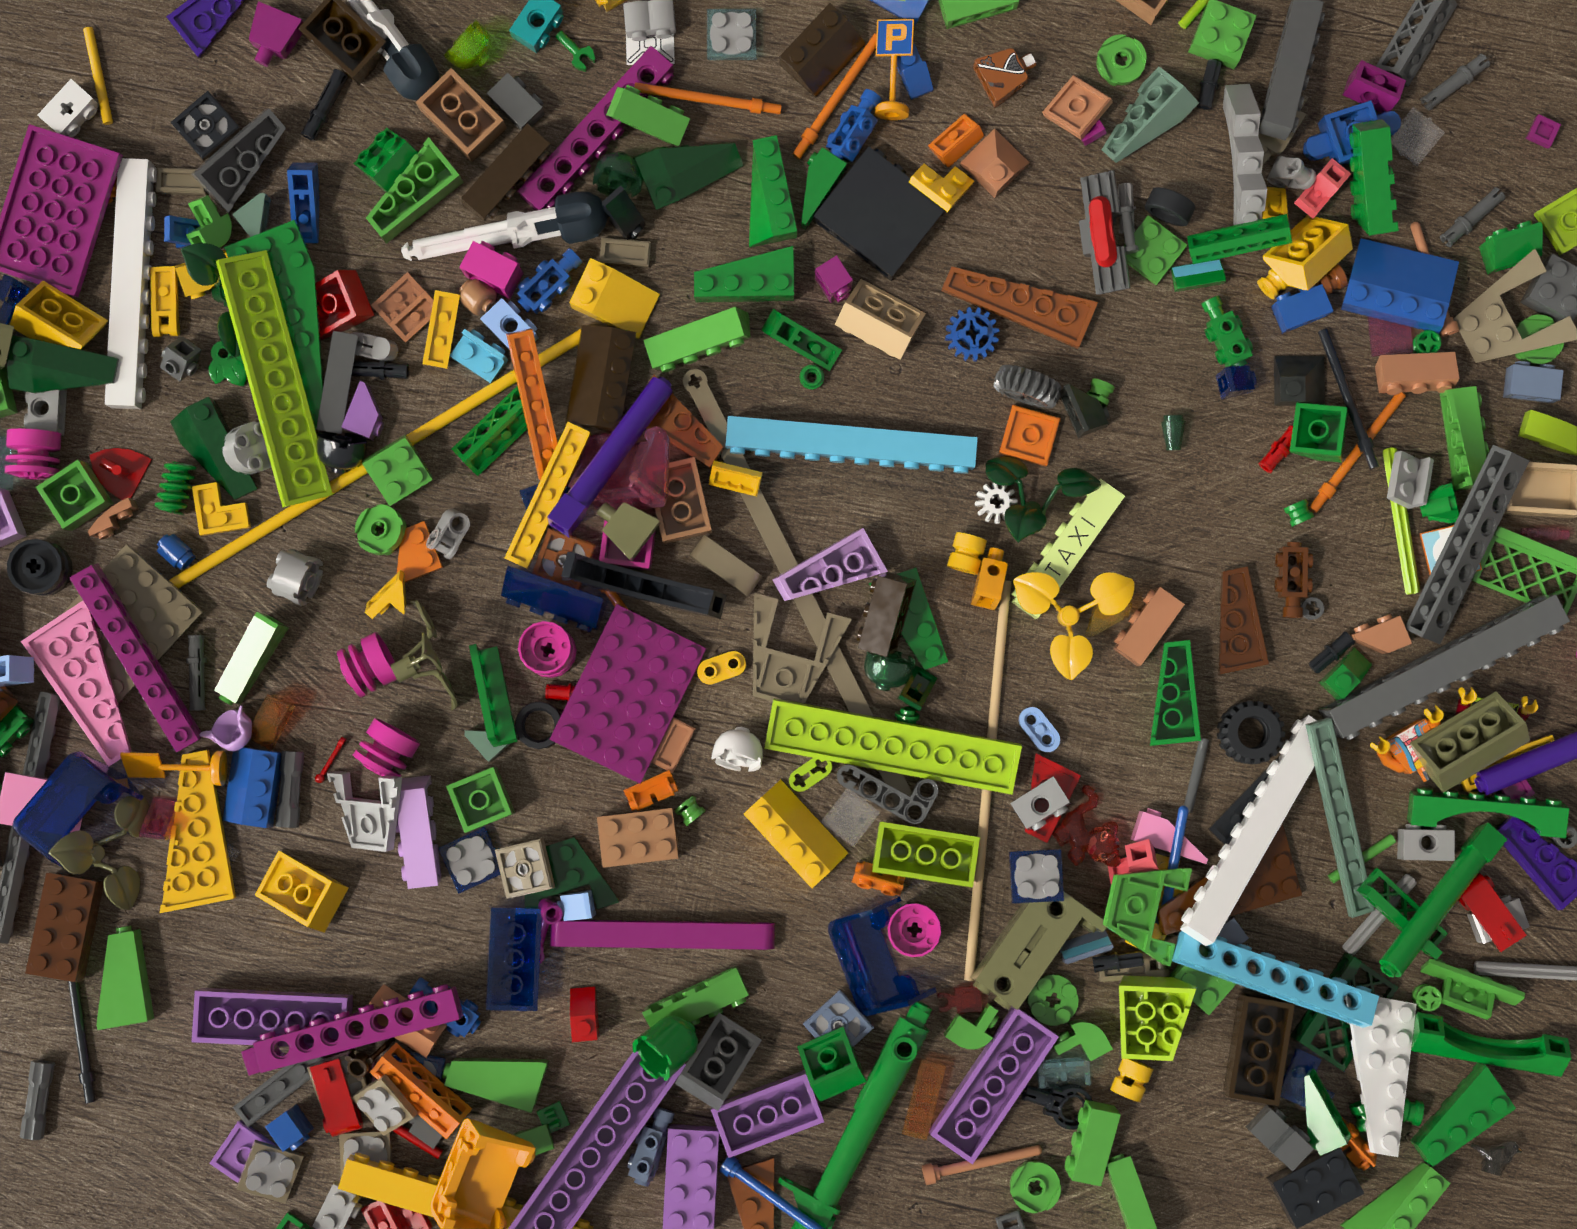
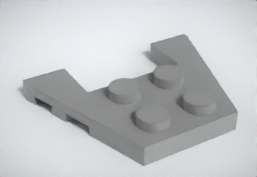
[327,771,402,852]

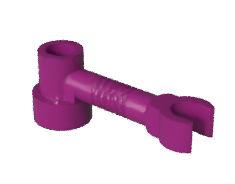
[526,898,563,963]

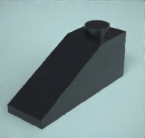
[602,186,646,240]

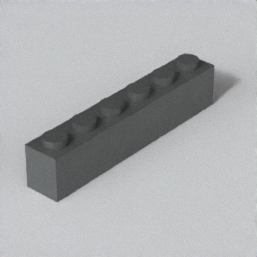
[1259,0,1325,141]

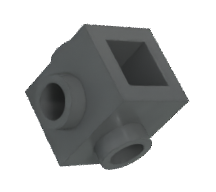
[160,336,202,382]

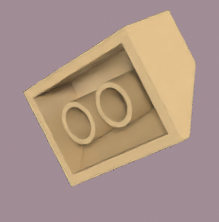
[835,279,926,360]

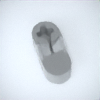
[351,332,398,362]

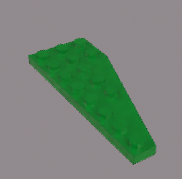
[224,220,323,430]

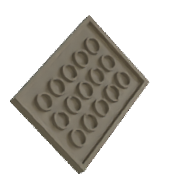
[24,544,204,704]

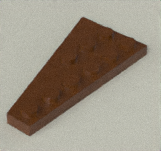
[1157,822,1302,935]

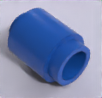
[157,534,195,570]

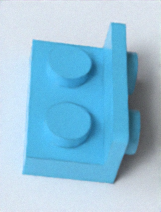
[450,329,508,384]

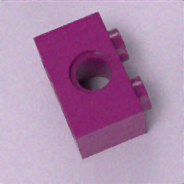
[1343,60,1406,113]
[815,255,853,303]

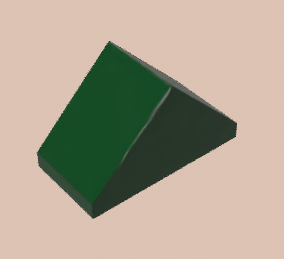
[897,665,937,711]

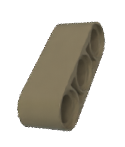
[690,535,763,597]

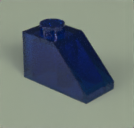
[1216,365,1257,400]

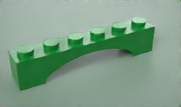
[1407,787,1569,838]
[1411,1012,1572,1077]

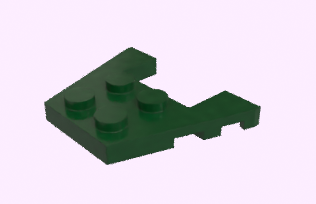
[524,837,620,932]

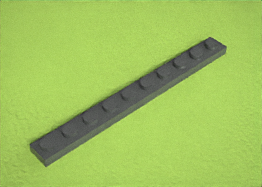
[0,691,61,944]

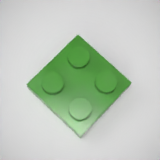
[1124,215,1187,285]

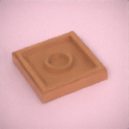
[1042,75,1113,140]

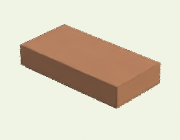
[651,717,695,773]

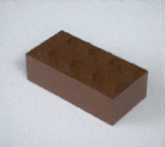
[25,873,104,982]

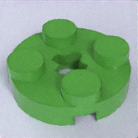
[1096,34,1147,86]
[1515,315,1564,365]
[355,504,407,555]
[1027,974,1079,1026]
[1010,1160,1061,1213]

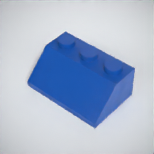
[222,747,281,828]

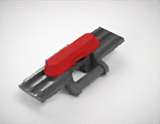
[1079,170,1139,295]

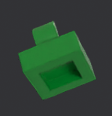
[537,1100,570,1133]

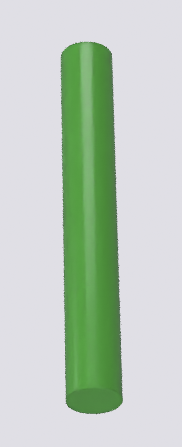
[1328,834,1396,884]

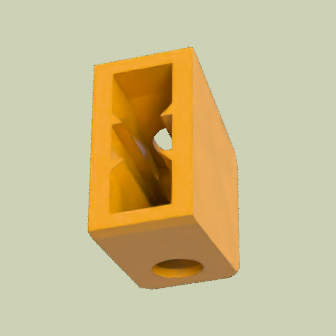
[971,548,1008,610]

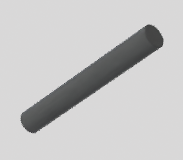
[1184,738,1209,813]

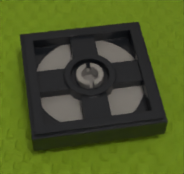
[170,91,242,161]

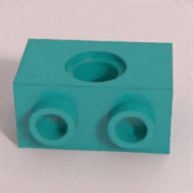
[509,0,564,54]

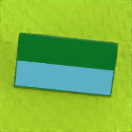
[1171,259,1226,292]

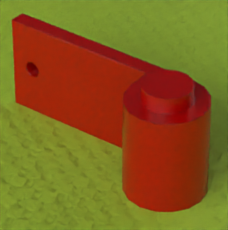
[1458,873,1527,952]
[309,1058,363,1137]

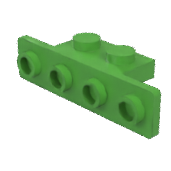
[1420,959,1525,1020]

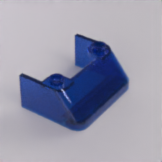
[12,751,144,868]
[828,896,937,1016]

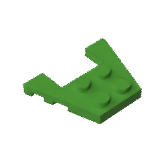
[1103,868,1192,967]

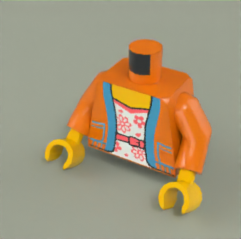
[1370,705,1444,782]

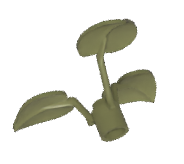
[390,600,457,710]
[49,792,151,910]

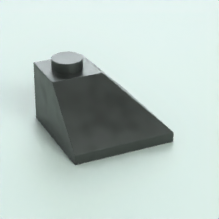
[1274,356,1325,406]
[1060,384,1110,439]

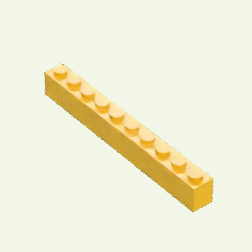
[338,1153,594,1229]

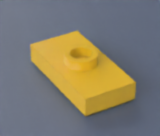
[709,461,763,497]

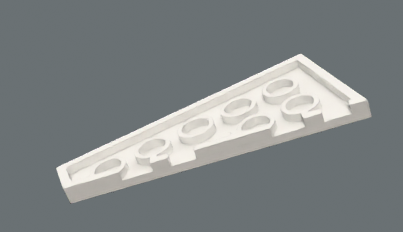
[1344,995,1417,1157]

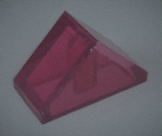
[139,797,177,840]

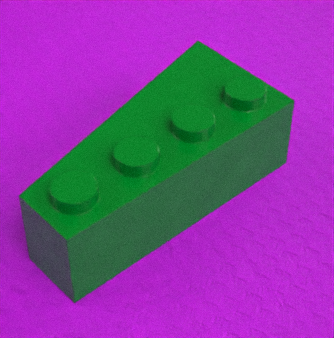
[1349,119,1399,236]
[694,246,794,303]
[1149,640,1201,746]
[1410,1063,1516,1167]

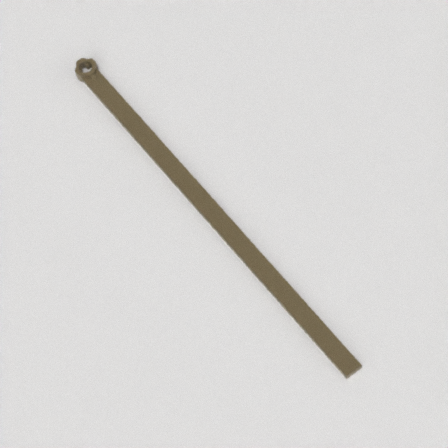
[683,369,912,806]

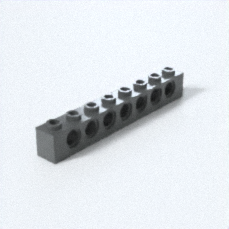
[1405,445,1529,644]

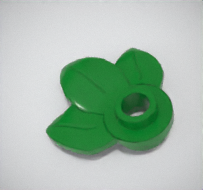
[208,341,247,386]

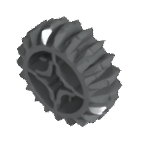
[994,364,1062,409]

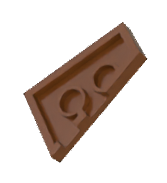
[727,1157,774,1229]

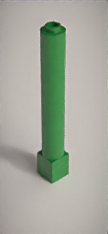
[1379,823,1507,978]

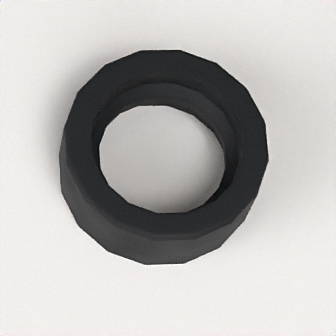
[1145,187,1196,226]
[515,701,561,749]

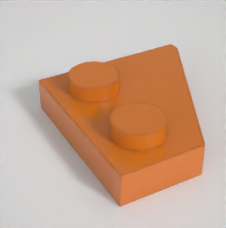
[397,521,443,583]

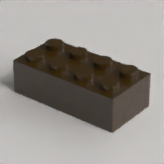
[1223,993,1295,1106]

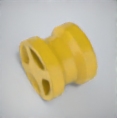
[1257,269,1288,299]

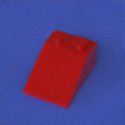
[316,270,374,341]

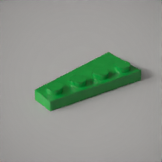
[869,568,948,670]

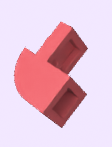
[1294,158,1351,219]
[1107,839,1158,885]

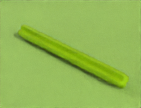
[1383,447,1420,595]

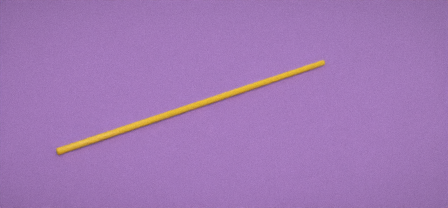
[169,329,581,589]

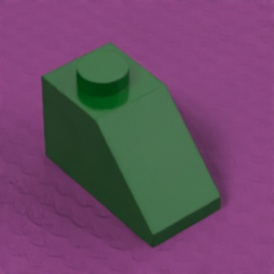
[1319,647,1372,700]

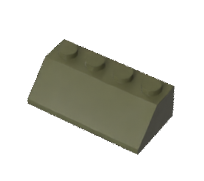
[1410,691,1530,793]

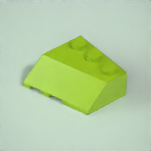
[1119,975,1197,1061]

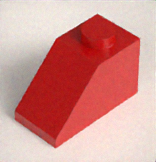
[570,986,600,1042]

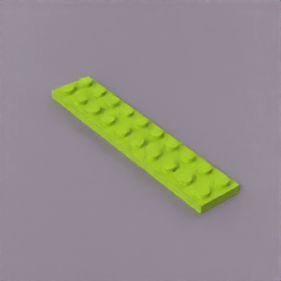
[216,250,333,507]
[764,698,1022,795]

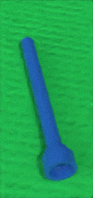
[1155,806,1189,924]
[719,1156,825,1229]

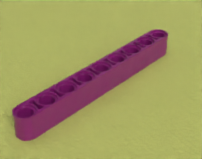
[550,920,775,950]

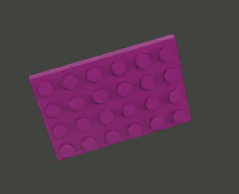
[0,124,123,297]
[549,604,706,783]

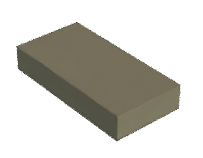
[156,168,207,196]
[599,238,651,268]

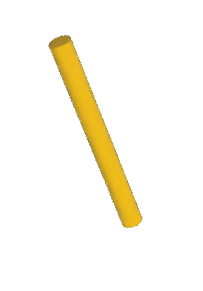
[83,27,113,125]

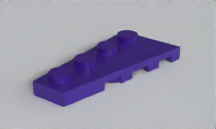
[166,0,245,58]
[1496,816,1577,910]

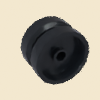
[7,539,73,596]

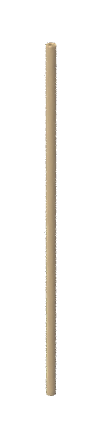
[964,580,1011,981]

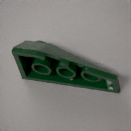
[6,335,119,394]
[170,397,258,500]

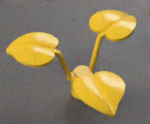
[1013,572,1134,680]

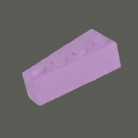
[772,528,888,601]
[396,775,441,889]

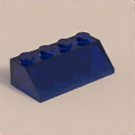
[501,566,607,632]
[485,905,542,1011]

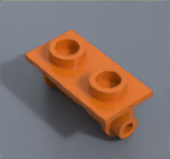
[623,770,678,811]
[851,861,905,896]
[1340,1117,1377,1171]

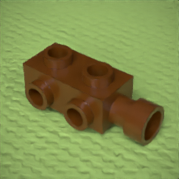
[1274,542,1313,618]

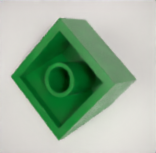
[1290,403,1348,463]
[797,1027,867,1102]

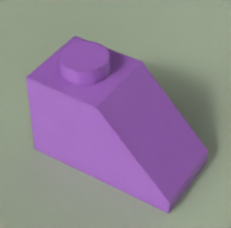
[342,381,384,441]

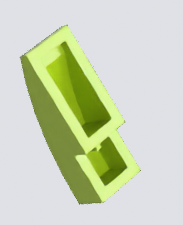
[1518,410,1577,456]

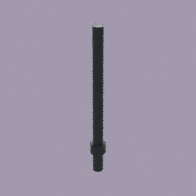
[1318,328,1379,470]
[68,981,96,1103]

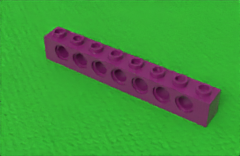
[518,46,674,211]
[70,564,202,753]
[253,984,464,1073]

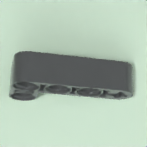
[836,764,939,824]

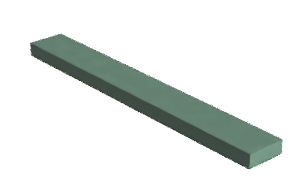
[1305,718,1375,918]

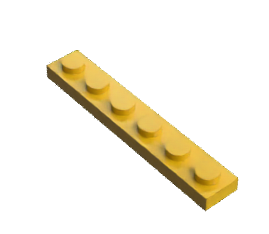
[505,422,591,569]

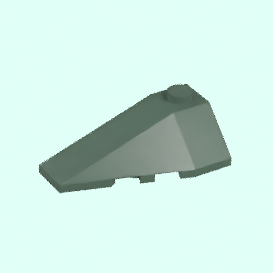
[1101,66,1199,163]

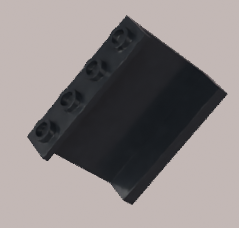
[813,147,946,281]

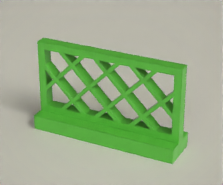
[1471,526,1577,614]

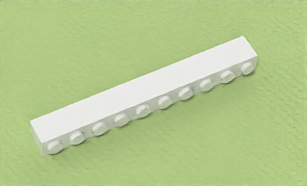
[105,158,157,409]
[1180,715,1317,946]

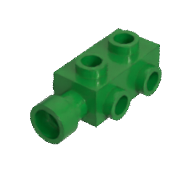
[1201,295,1253,370]

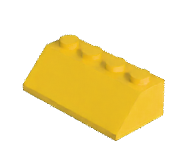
[744,779,848,888]

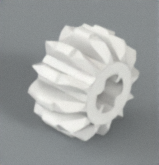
[975,483,1018,524]

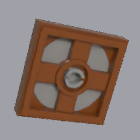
[532,527,596,591]

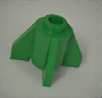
[1420,483,1460,524]

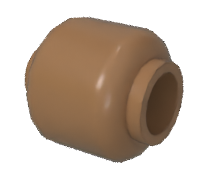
[459,279,497,316]

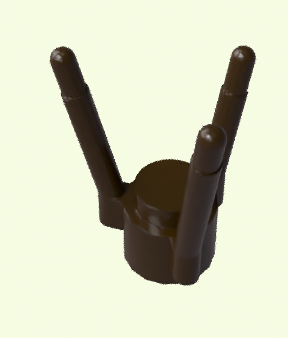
[345,1037,396,1081]

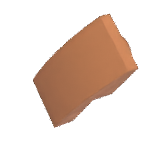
[88,498,139,540]

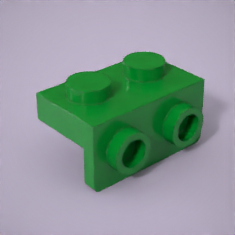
[0,704,34,757]

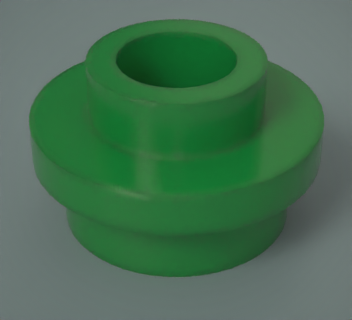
[799,365,824,390]
[895,707,920,724]

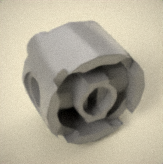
[223,422,271,475]
[267,549,323,606]

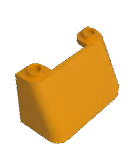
[431,1118,536,1229]

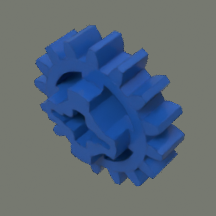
[945,307,999,362]

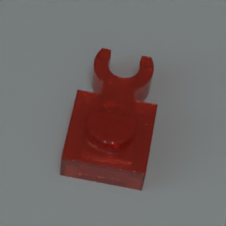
[937,985,982,1014]

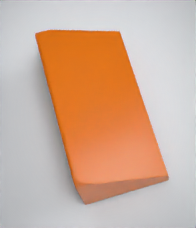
[928,113,984,167]

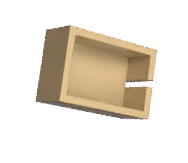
[1504,462,1577,518]

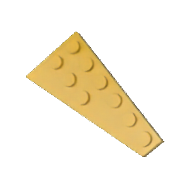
[160,750,236,913]

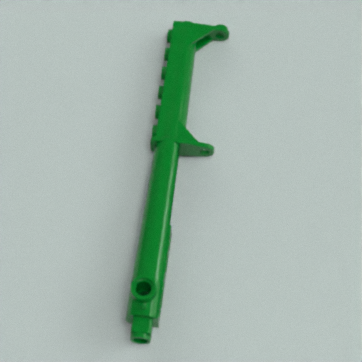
[778,999,932,1229]

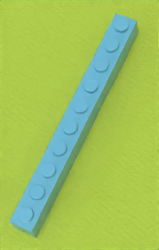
[725,416,977,474]

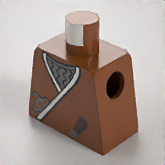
[973,48,1036,108]

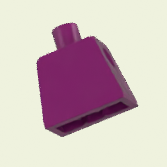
[249,1,304,67]

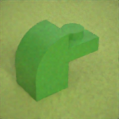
[186,195,232,248]
[944,1003,999,1049]
[1053,1019,1113,1061]

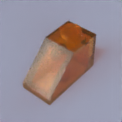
[250,694,296,751]

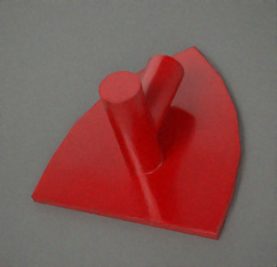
[89,448,152,500]

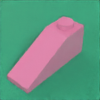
[1130,808,1208,864]

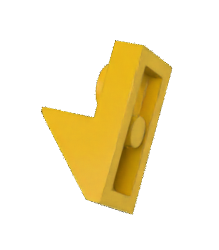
[1262,187,1288,219]
[365,570,406,619]

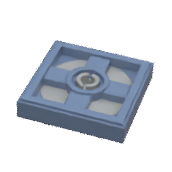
[803,990,874,1047]

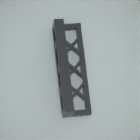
[1376,0,1458,87]

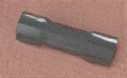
[276,751,304,828]
[20,1060,55,1140]

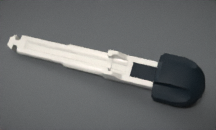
[347,0,440,101]
[401,192,608,261]

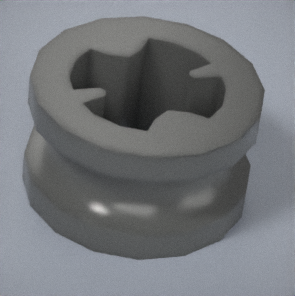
[1301,597,1324,620]
[1552,826,1577,848]

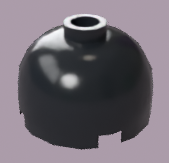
[316,432,367,474]

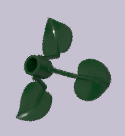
[181,243,241,357]
[985,457,1101,543]

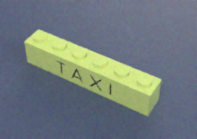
[1011,479,1125,619]

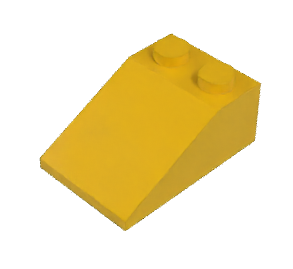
[569,258,660,339]
[10,281,108,349]
[255,851,348,933]

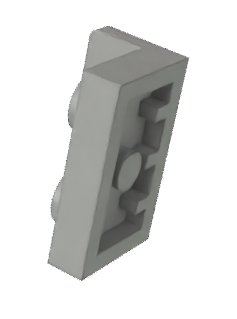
[1387,451,1434,509]
[312,1180,362,1229]

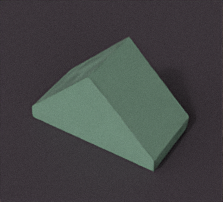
[233,193,271,237]
[464,730,518,762]

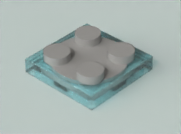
[707,9,756,60]

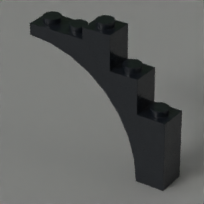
[561,552,727,619]

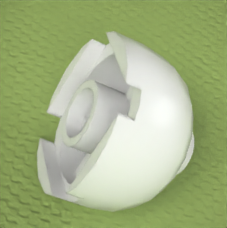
[711,727,763,772]

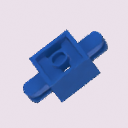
[1303,100,1401,167]

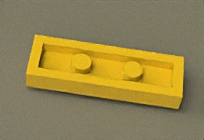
[422,290,460,369]

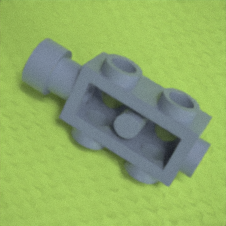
[627,1107,675,1187]

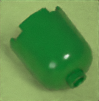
[632,1016,698,1081]

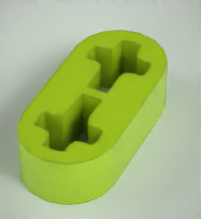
[789,758,832,792]

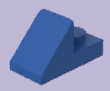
[897,44,934,100]
[164,215,200,249]

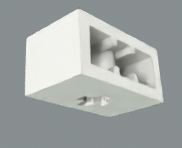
[38,79,99,138]

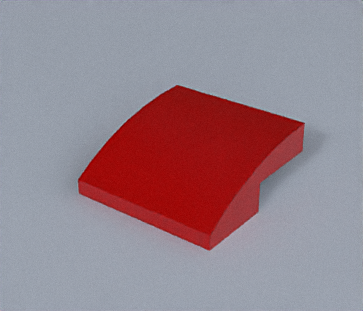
[361,1200,433,1229]

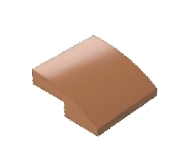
[371,272,433,343]

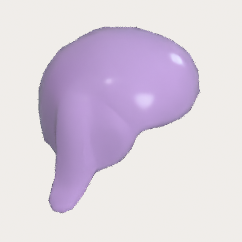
[199,706,252,751]

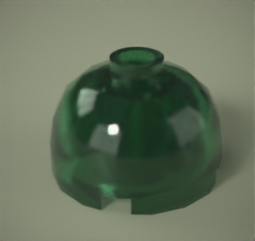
[593,151,643,197]
[864,651,915,691]

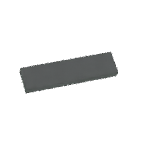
[316,331,358,434]
[233,1056,326,1127]

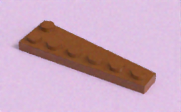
[941,267,1098,349]

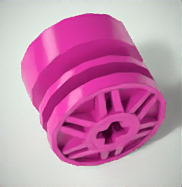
[5,428,61,480]
[518,621,577,678]
[337,632,397,698]
[353,718,420,777]
[888,903,941,957]

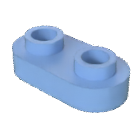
[1019,707,1060,752]

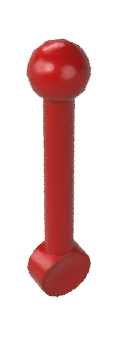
[315,736,347,783]

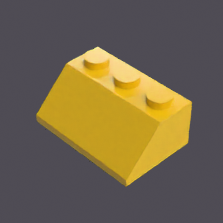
[1263,215,1353,291]

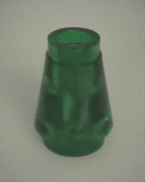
[1161,415,1186,450]

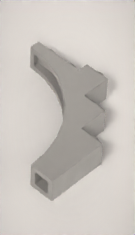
[1223,84,1267,226]

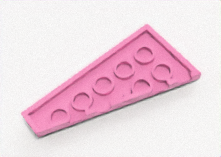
[21,601,132,767]

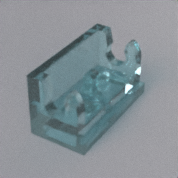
[1037,1057,1091,1089]

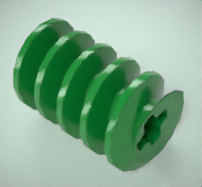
[154,461,197,516]

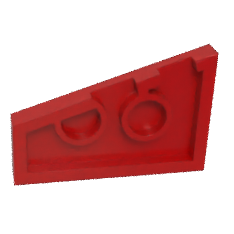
[1025,753,1081,843]

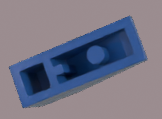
[287,163,319,243]

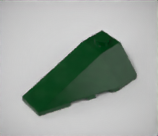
[634,142,744,210]

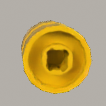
[947,532,987,575]
[1110,1059,1154,1103]

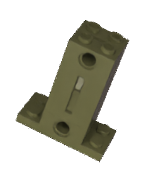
[970,870,1106,1010]

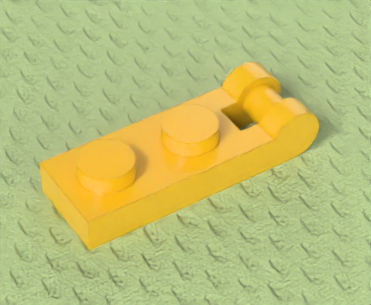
[150,266,180,337]

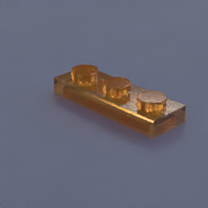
[901,1059,946,1141]

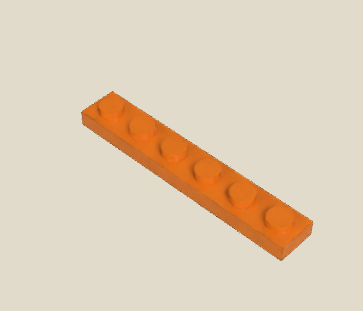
[506,328,558,480]

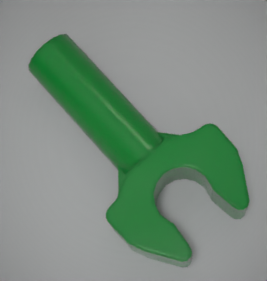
[555,30,596,72]

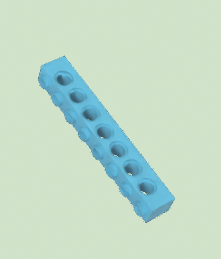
[1172,931,1379,1028]

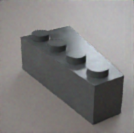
[191,108,286,213]

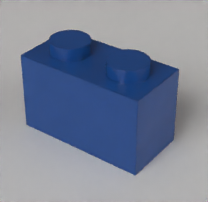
[1271,284,1333,334]
[265,1104,314,1152]

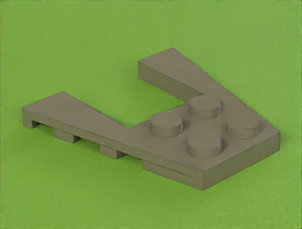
[1453,249,1577,363]
[753,593,851,704]

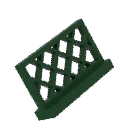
[1290,952,1399,1072]

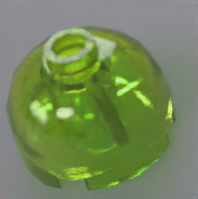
[443,19,491,69]

